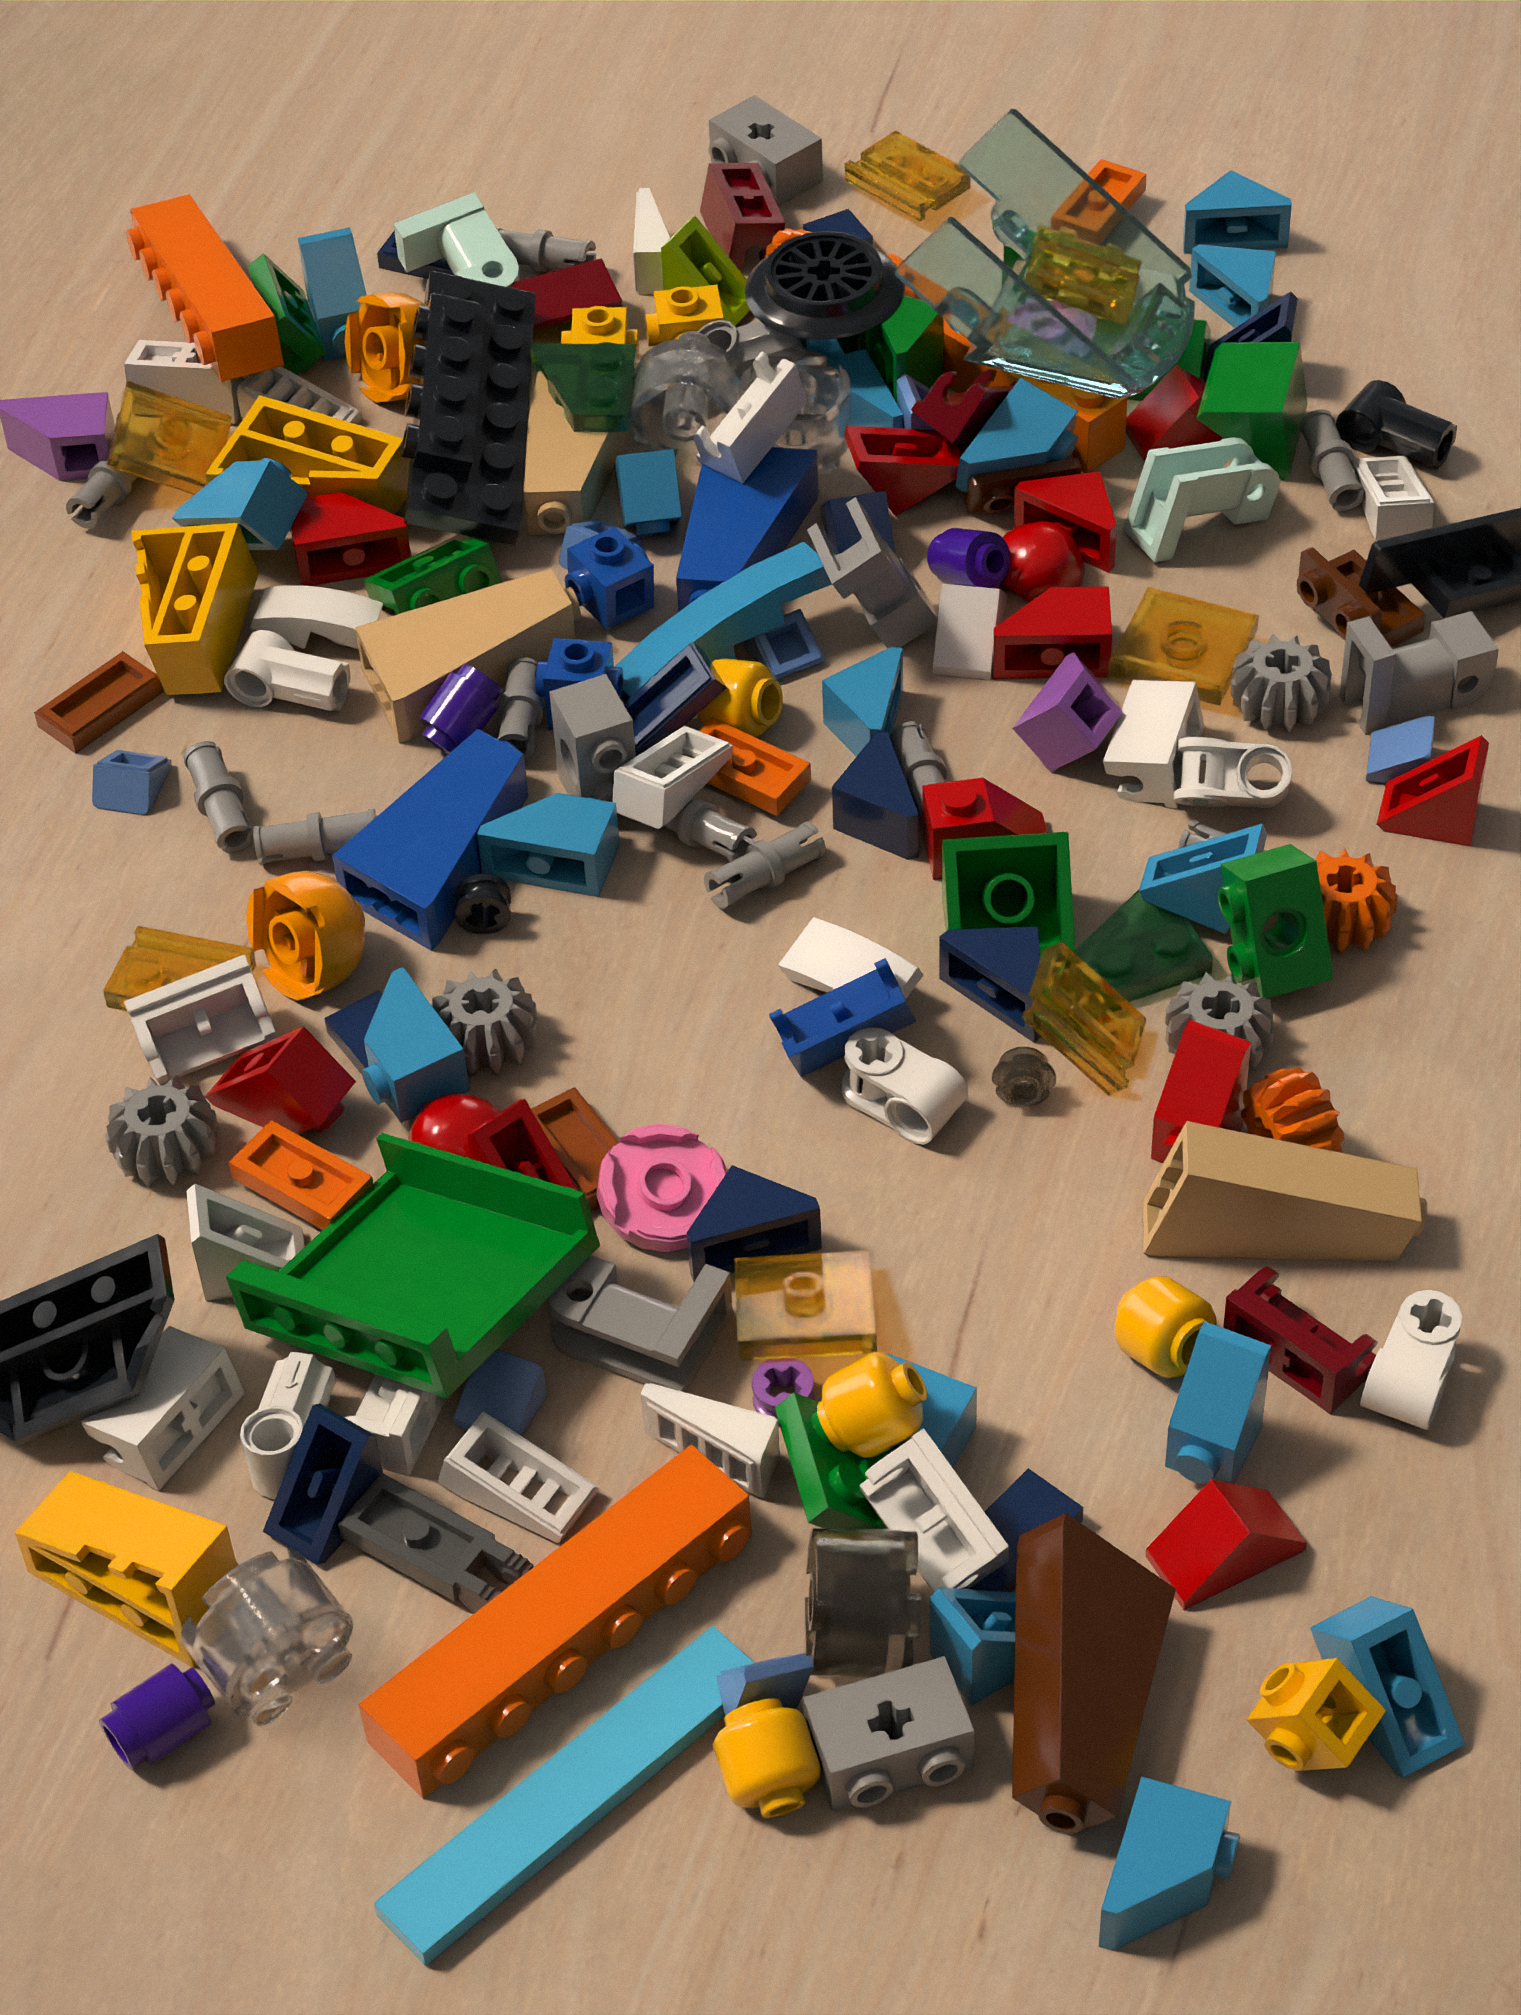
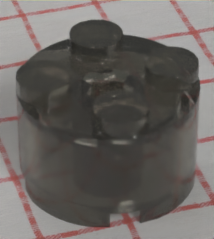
[804,1527,921,1678]

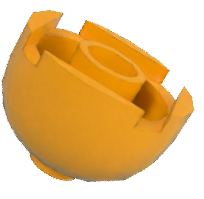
[344,292,424,403]
[246,871,365,1001]

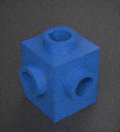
[564,526,654,630]
[535,638,623,730]

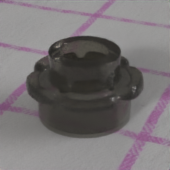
[992,1047,1056,1106]

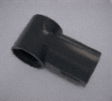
[1336,380,1457,469]

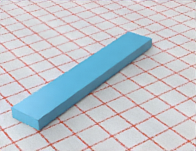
[374,1625,754,1966]

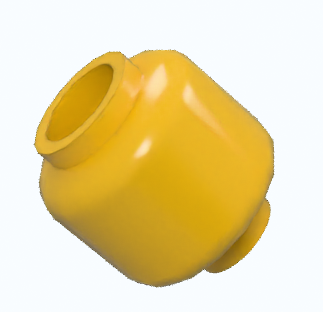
[697,658,783,737]
[1115,1276,1217,1378]
[817,1352,928,1458]
[713,1698,822,1818]

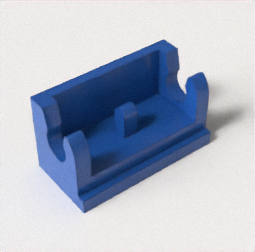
[769,958,917,1077]

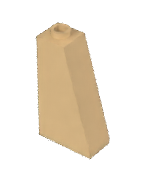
[524,360,643,535]
[355,568,581,744]
[1143,1121,1427,1261]

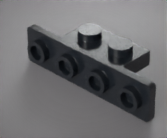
[1359,508,1521,618]

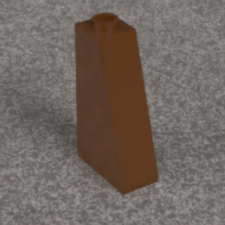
[1012,1513,1176,1835]

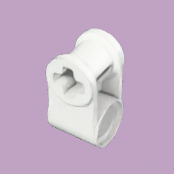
[1173,737,1292,809]
[842,1028,969,1145]
[1360,1290,1463,1430]

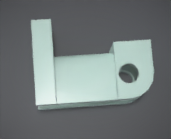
[394,192,520,287]
[1123,437,1280,562]

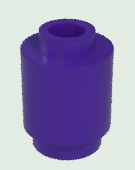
[927,528,1010,588]
[418,663,503,754]
[99,1663,215,1770]

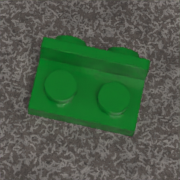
[248,253,326,375]
[363,534,503,615]
[775,1392,898,1544]

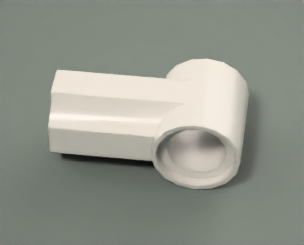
[224,630,351,712]
[240,1352,336,1499]

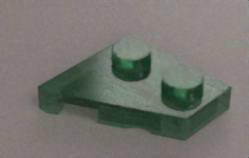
[531,342,638,432]
[1070,890,1213,1013]

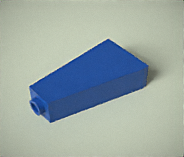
[676,447,819,612]
[332,729,529,951]

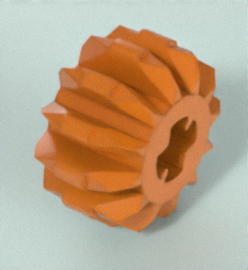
[1316,847,1398,954]
[1241,1066,1344,1153]

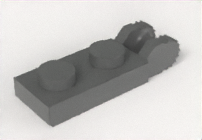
[337,1473,534,1613]

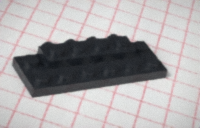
[401,270,536,546]

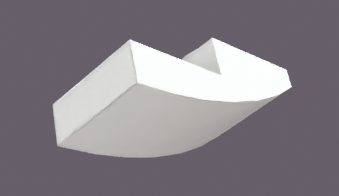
[250,585,383,650]
[778,917,924,998]

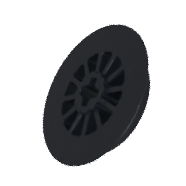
[745,231,904,340]

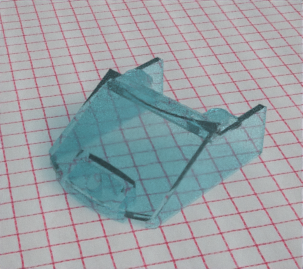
[895,108,1195,399]

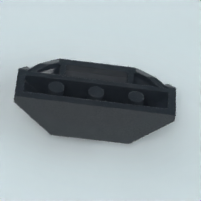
[0,1234,175,1444]

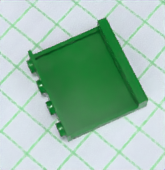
[225,1133,600,1399]

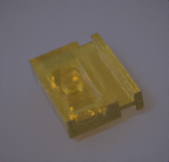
[845,130,971,222]
[103,926,256,1011]
[1022,941,1147,1096]

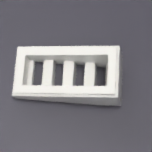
[633,188,670,295]
[237,366,362,424]
[1353,456,1434,541]
[613,726,733,829]
[640,1383,780,1498]
[438,1411,599,1544]

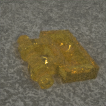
[1021,224,1142,325]

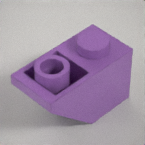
[0,392,117,481]
[1012,652,1123,772]

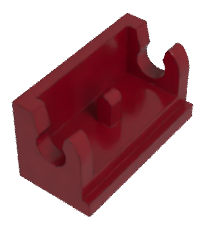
[700,163,785,270]
[508,258,622,330]
[911,369,1017,444]
[1223,1266,1378,1415]

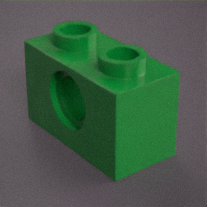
[1218,844,1334,999]

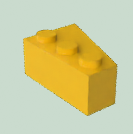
[205,395,410,515]
[131,523,259,695]
[14,1471,248,1668]

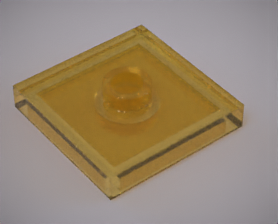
[107,380,232,495]
[1108,587,1259,706]
[734,1250,877,1361]

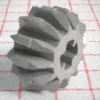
[1230,634,1332,733]
[432,969,538,1077]
[1165,972,1274,1071]
[105,1076,219,1187]

